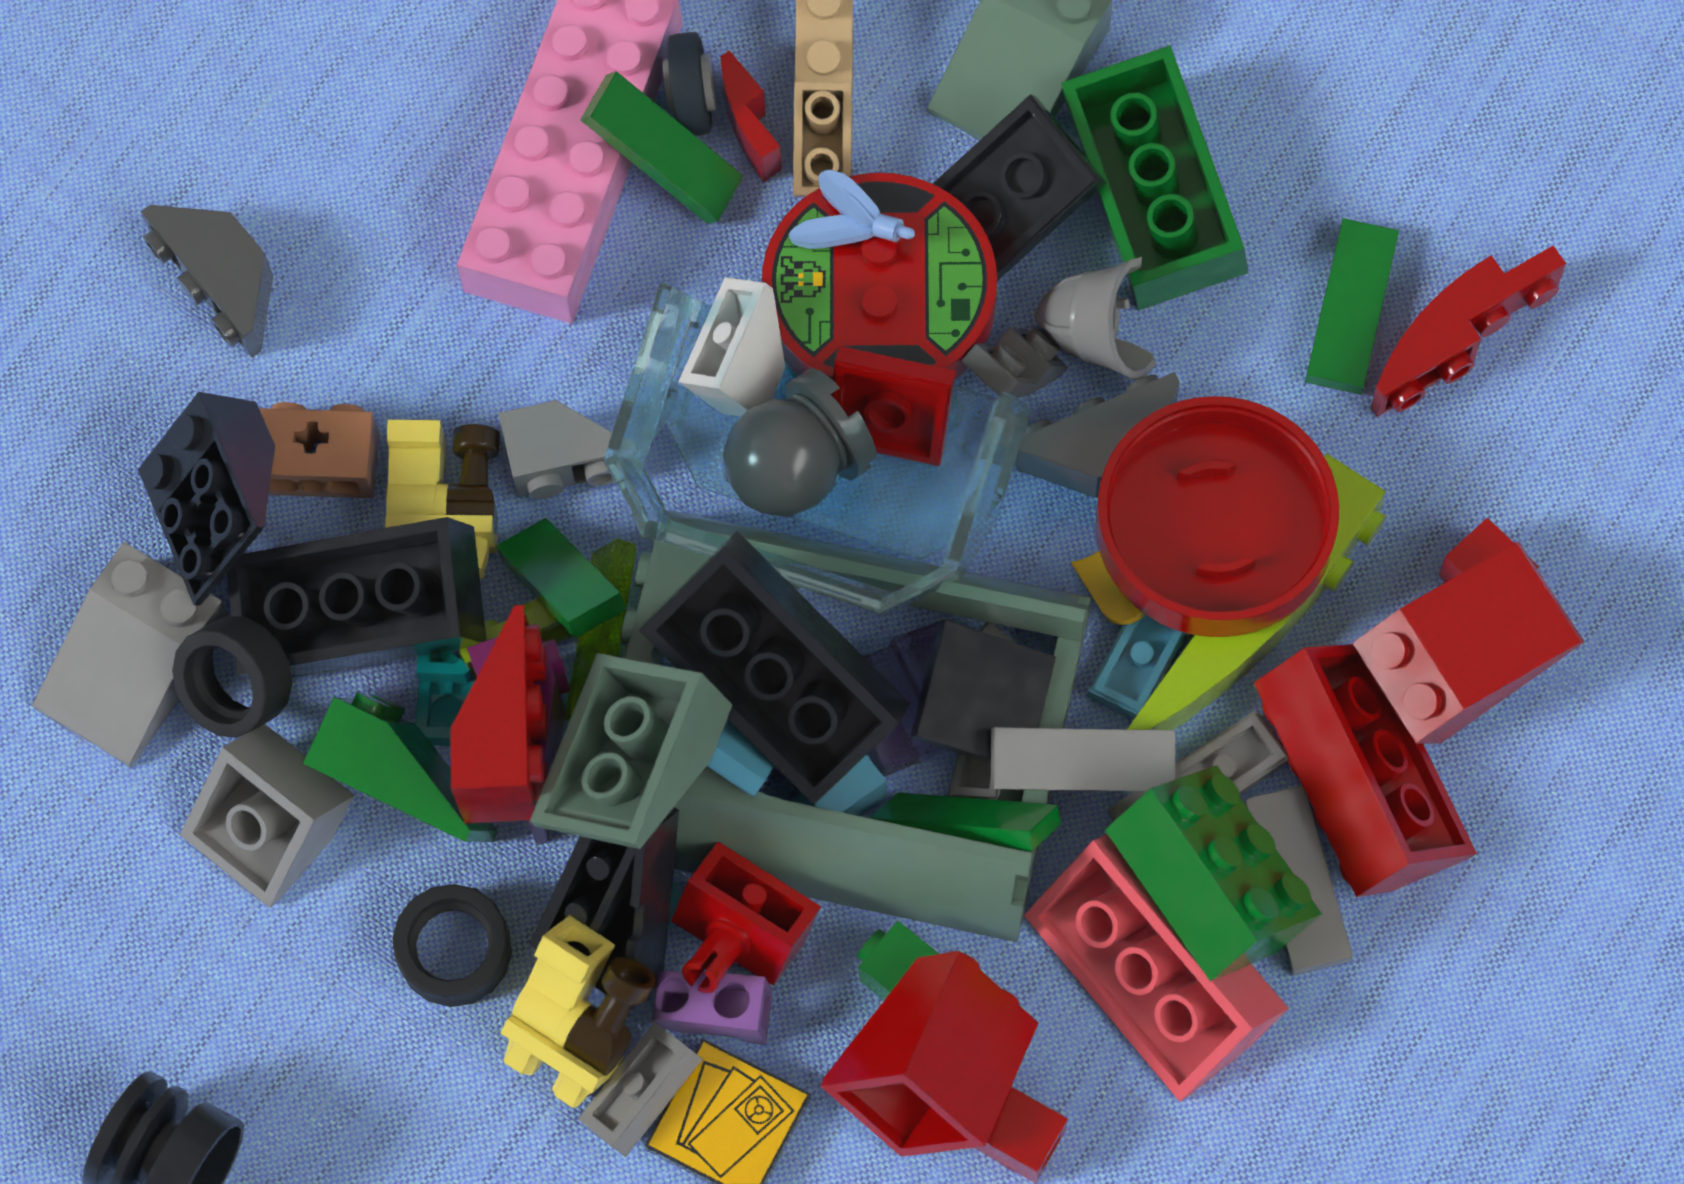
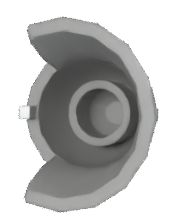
[1034,257,1156,380]

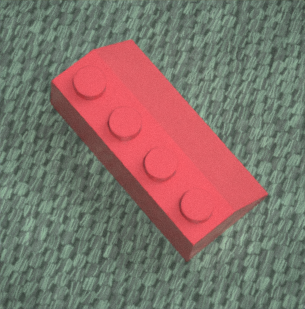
[1024,834,1289,1102]

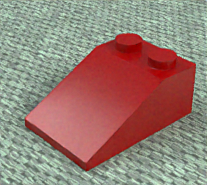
[1353,542,1585,744]

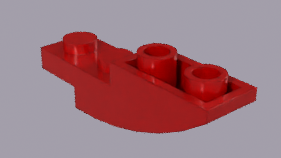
[1371,245,1567,417]

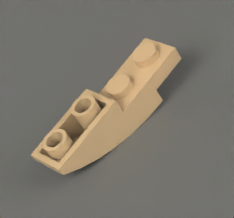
[793,0,853,197]

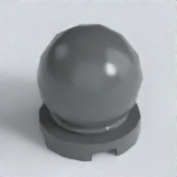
[722,368,877,517]

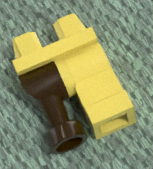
[385,419,500,579]
[500,915,656,1108]

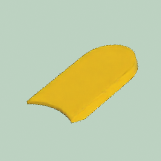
[1071,551,1145,625]

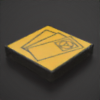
[644,1038,812,1184]

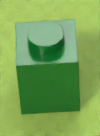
[857,920,939,1001]

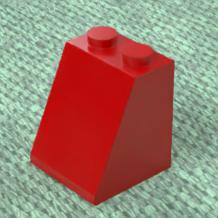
[821,950,1039,1157]

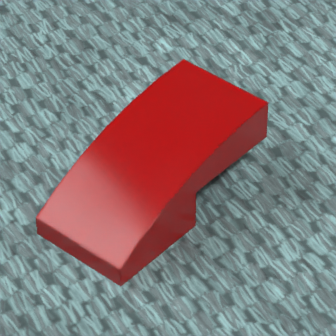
[720,50,782,182]

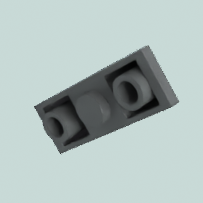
[141,205,273,358]
[1013,372,1180,498]

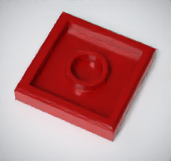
[831,346,956,466]

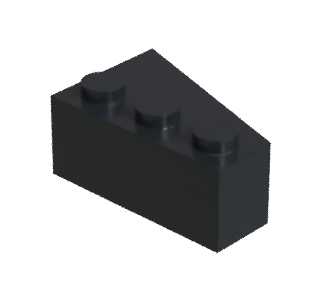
[529,807,679,1011]

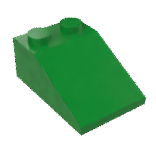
[303,692,498,842]

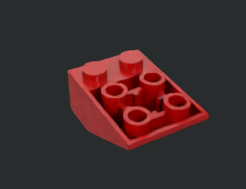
[450,605,549,823]

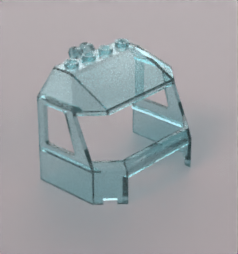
[604,283,1033,615]

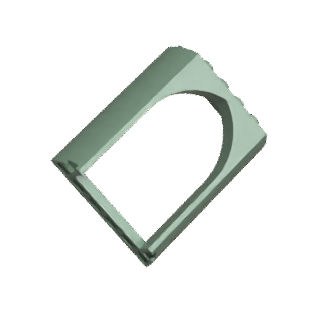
[621,510,1092,943]

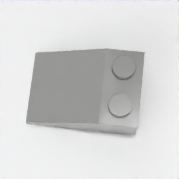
[32,542,229,768]

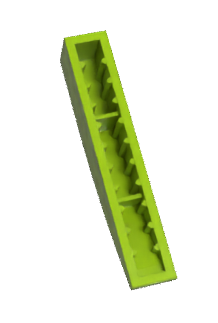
[1127,453,1387,730]

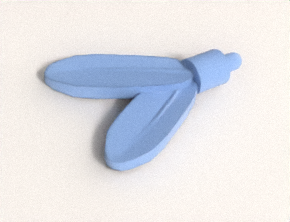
[789,170,915,249]

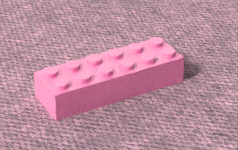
[457,0,683,324]

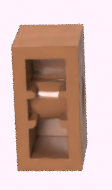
[259,402,379,498]

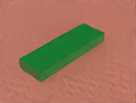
[580,71,743,224]
[1305,218,1399,395]
[495,518,626,638]
[869,792,1061,852]

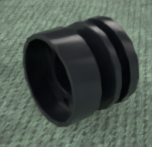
[83,1071,245,1184]

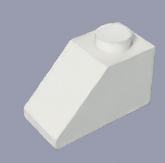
[678,277,786,417]

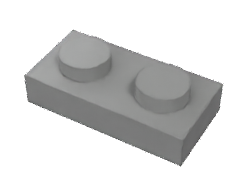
[578,1021,702,1157]

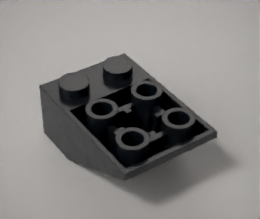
[138,392,275,606]

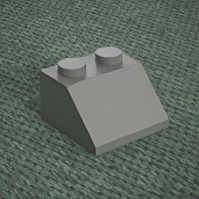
[180,724,355,908]

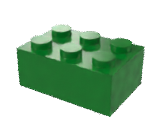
[1105,765,1322,981]

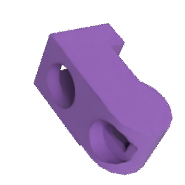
[651,971,773,1045]

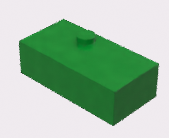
[1061,45,1248,311]

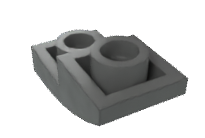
[962,327,1069,400]

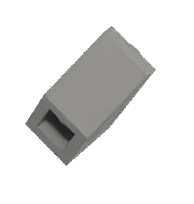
[498,400,632,499]

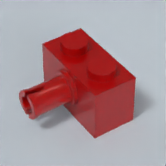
[671,842,821,993]

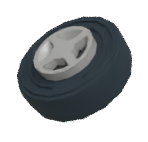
[663,32,717,136]

